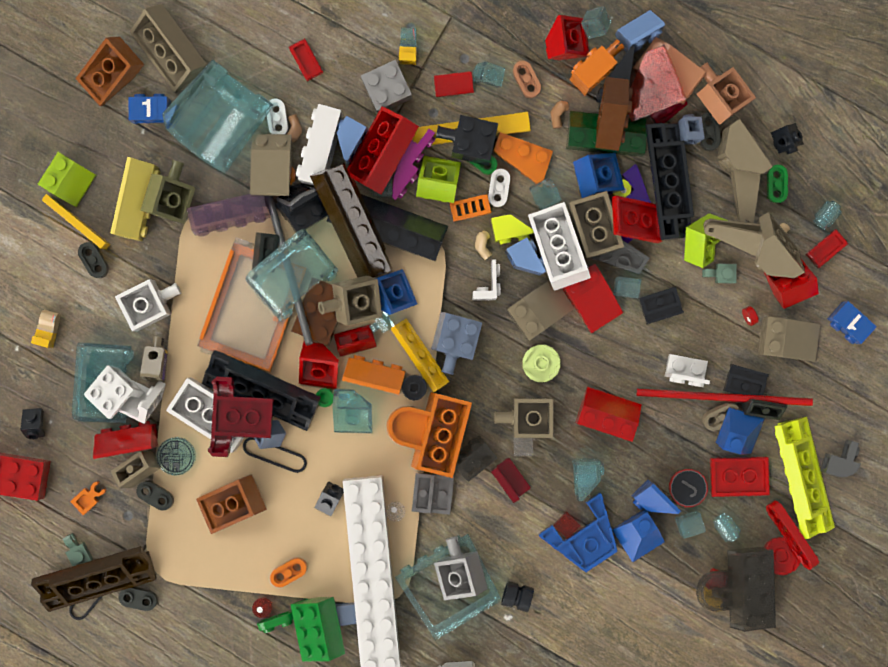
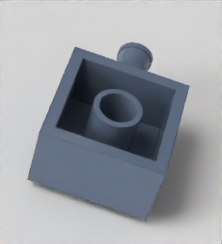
[431,312,482,375]

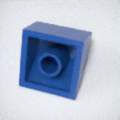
[573,153,625,198]

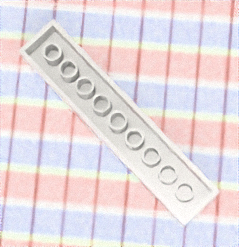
[343,475,401,667]

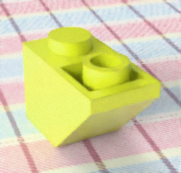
[491,214,534,245]

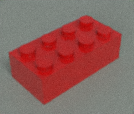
[347,106,419,194]
[0,452,51,501]

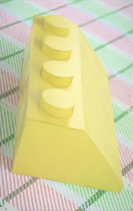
[110,157,160,241]

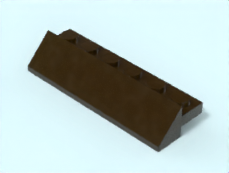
[310,163,393,278]
[31,546,157,612]

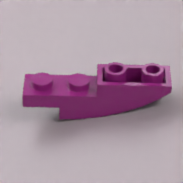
[392,129,436,200]

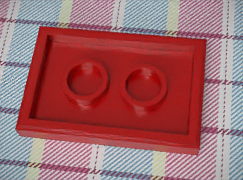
[612,195,663,243]
[710,456,770,497]

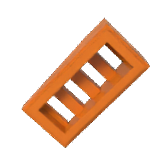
[450,194,491,222]

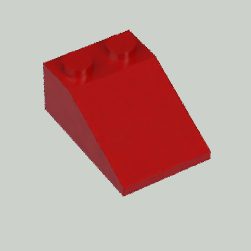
[562,264,623,333]

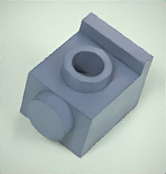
[678,114,705,145]

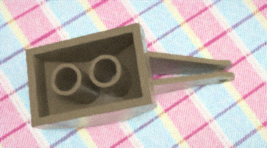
[717,119,773,223]
[703,212,805,278]

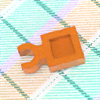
[70,481,107,515]

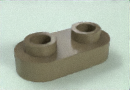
[702,402,740,431]

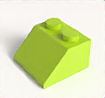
[38,152,97,207]
[416,156,461,203]

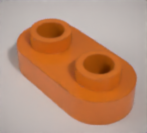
[270,557,307,588]

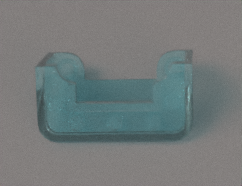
[245,229,338,321]
[72,342,134,423]

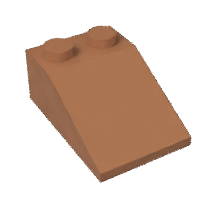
[633,37,706,104]

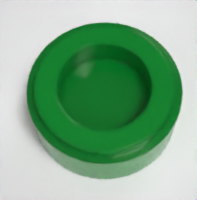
[316,388,335,408]

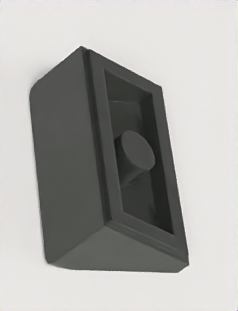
[252,232,279,273]
[742,399,787,420]

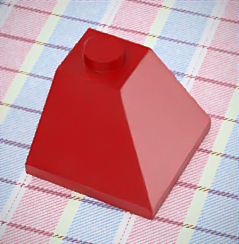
[545,15,589,60]
[299,341,339,389]

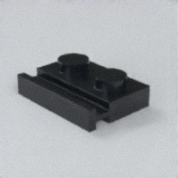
[638,287,684,325]
[723,364,769,396]

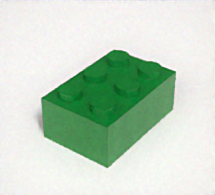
[290,597,345,662]

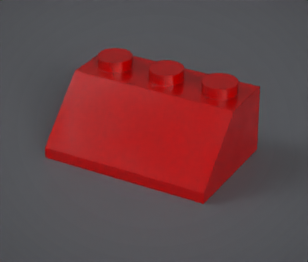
[575,387,642,442]
[93,421,158,459]

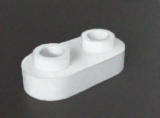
[266,99,289,134]
[488,169,510,208]

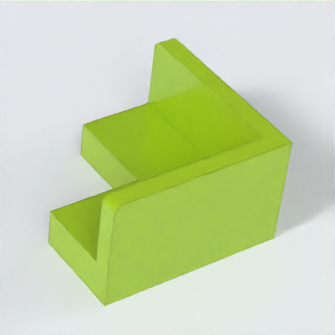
[684,214,728,268]

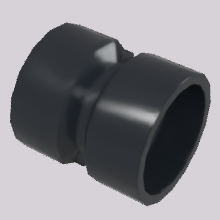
[402,375,427,401]
[501,581,534,612]

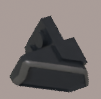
[275,184,328,235]

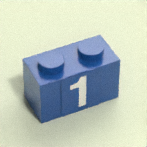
[128,94,171,124]
[827,301,877,344]

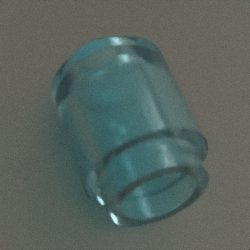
[813,201,842,230]
[713,513,741,542]

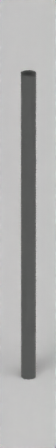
[265,195,313,345]

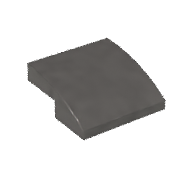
[412,473,454,515]

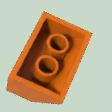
[342,355,406,395]

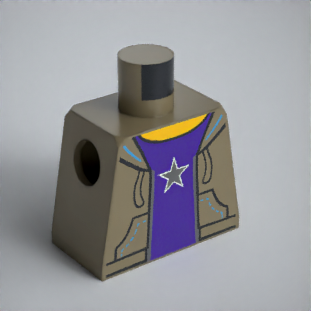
[140,337,168,383]

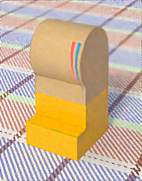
[31,310,60,348]

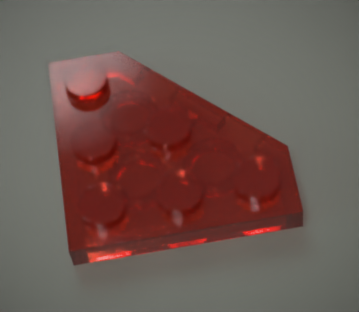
[628,44,686,122]

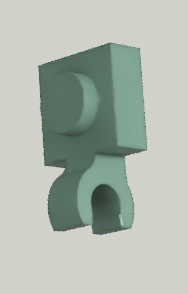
[702,264,737,284]
[63,533,93,566]

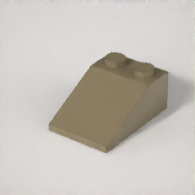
[250,134,293,196]
[506,280,575,341]
[758,316,820,362]

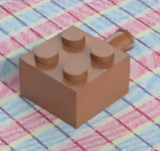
[697,62,756,125]

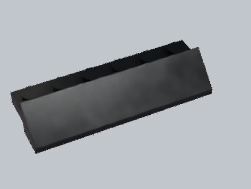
[645,123,694,241]
[327,194,449,261]
[202,350,321,431]

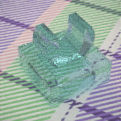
[369,311,394,333]

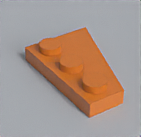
[493,132,553,188]

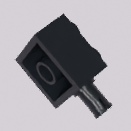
[436,115,498,166]

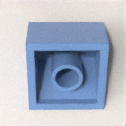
[336,116,368,166]

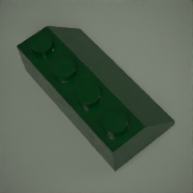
[566,111,647,157]

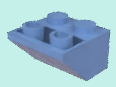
[615,10,665,53]
[505,238,546,276]

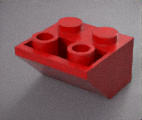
[764,260,819,309]

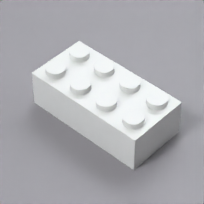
[296,104,344,188]
[528,202,591,291]
[166,377,244,453]

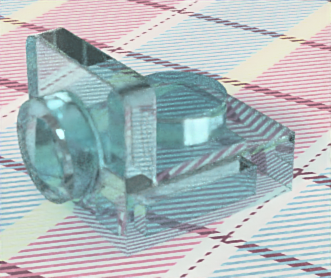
[473,61,505,87]

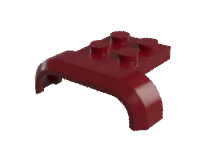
[208,377,274,457]

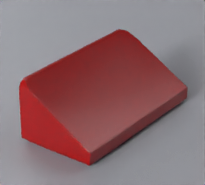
[434,71,474,97]
[334,324,377,357]

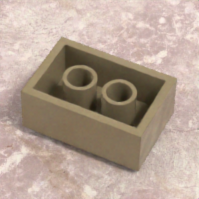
[567,191,624,260]

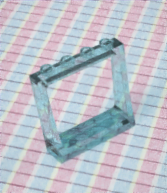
[395,534,501,641]

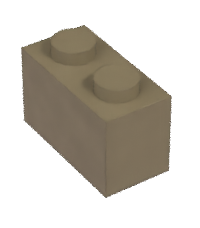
[111,451,161,488]

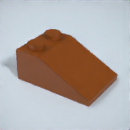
[75,36,145,106]
[196,474,267,534]

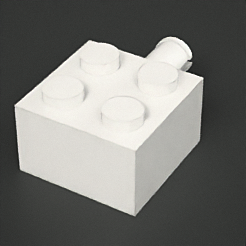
[115,279,181,331]

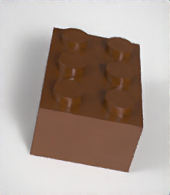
[595,77,633,151]
[291,277,338,346]

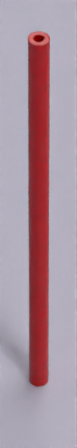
[636,388,813,406]

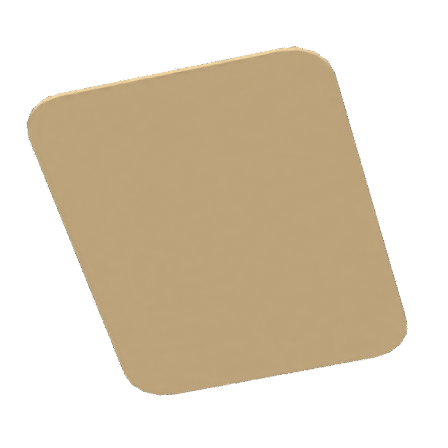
[146,204,446,603]

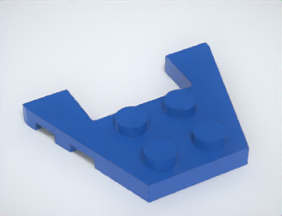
[538,492,618,572]

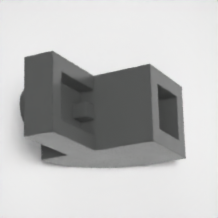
[821,440,861,477]

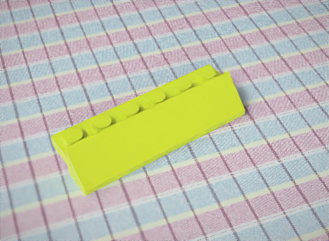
[775,416,835,539]

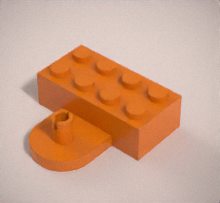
[387,392,472,478]

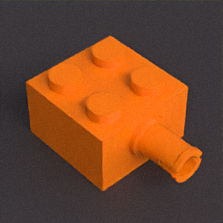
[570,39,625,96]

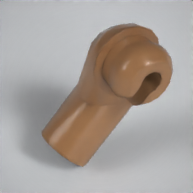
[550,101,569,129]
[286,114,302,142]

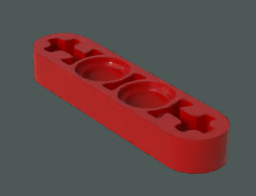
[766,500,819,570]

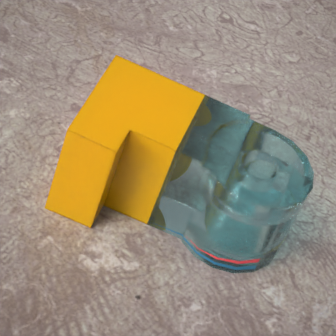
[399,27,417,65]

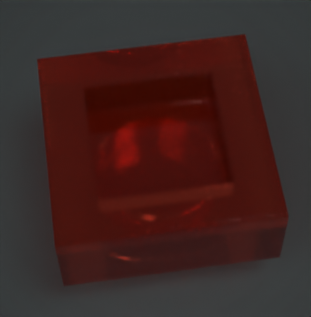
[553,511,581,539]

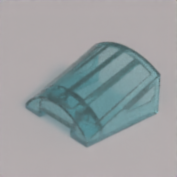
[162,59,273,173]

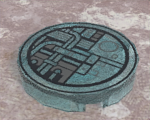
[156,437,196,476]

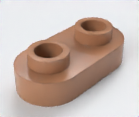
[513,61,541,98]

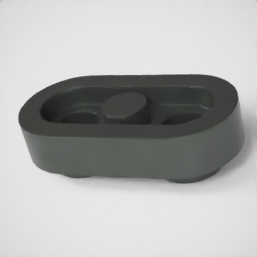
[700,112,721,151]
[78,242,109,278]
[136,481,174,511]
[118,587,158,611]

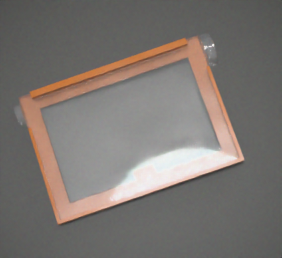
[197,237,307,372]

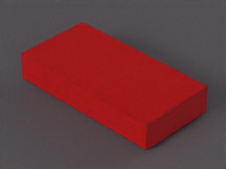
[288,38,323,82]
[806,229,848,269]

